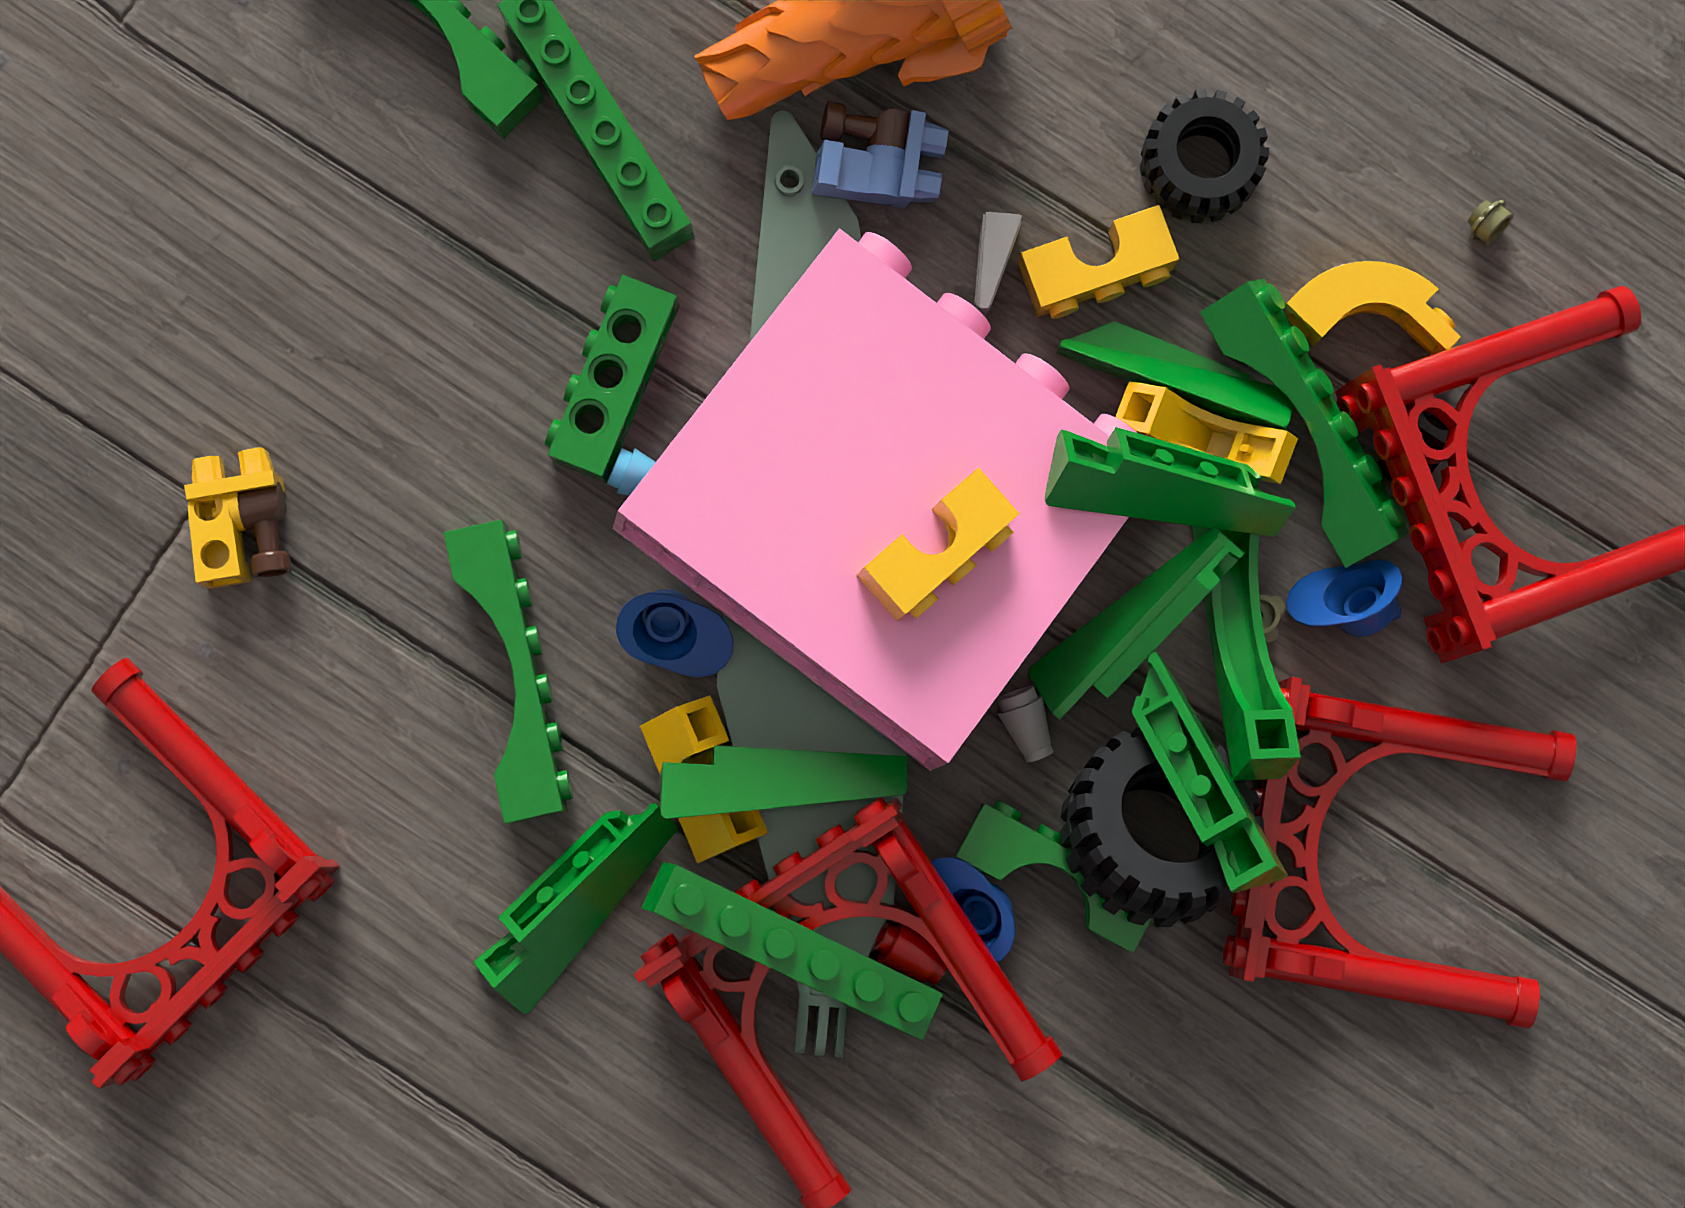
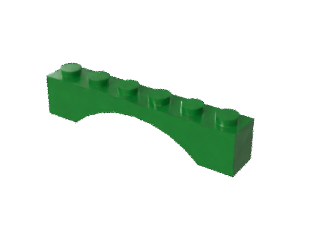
[406,0,543,140]
[1200,278,1409,568]
[443,519,574,824]
[1192,526,1301,781]
[641,862,943,1040]

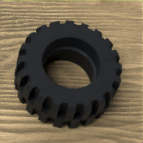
[1060,726,1264,927]

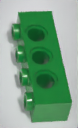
[545,274,680,483]

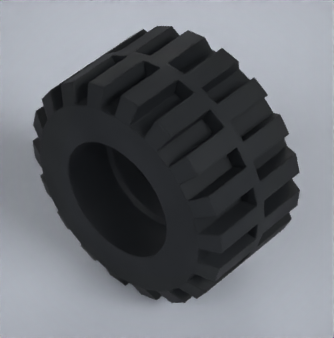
[1140,89,1269,223]

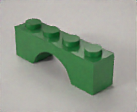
[954,800,1152,953]

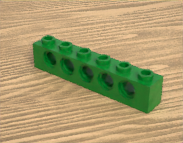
[497,0,694,262]

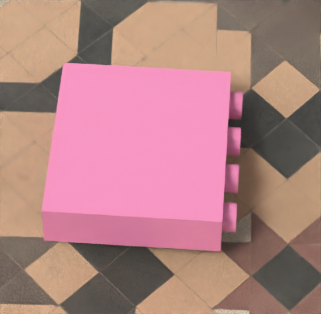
[612,228,1137,771]

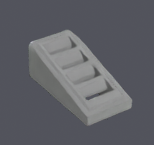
[974,212,1022,317]

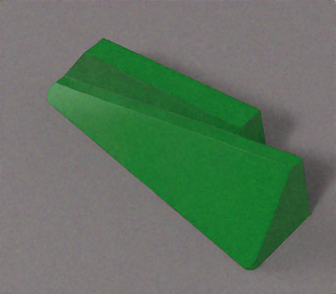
[1056,321,1293,431]
[1045,427,1296,536]
[1028,527,1244,720]
[1132,651,1288,893]
[659,746,907,819]
[473,803,678,1014]

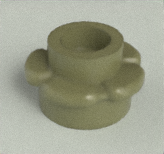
[1468,200,1514,245]

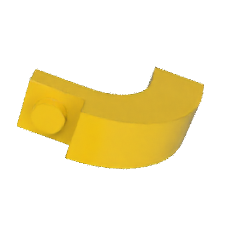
[1282,261,1461,355]
[1115,381,1298,484]

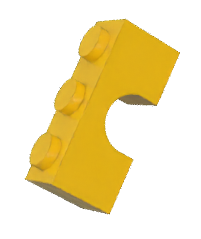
[1018,205,1179,319]
[856,467,1020,621]
[640,695,768,863]

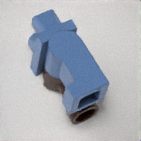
[811,101,949,209]

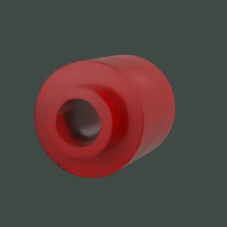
[873,921,947,985]

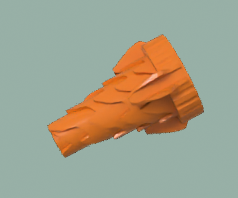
[694,0,1013,120]

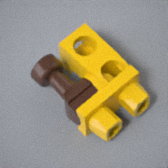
[184,447,292,589]

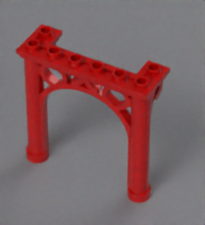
[1335,286,1685,664]
[0,658,340,1089]
[1223,677,1577,1029]
[633,797,1063,1208]

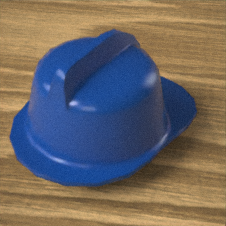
[1286,559,1403,637]
[616,589,734,678]
[931,857,1016,962]

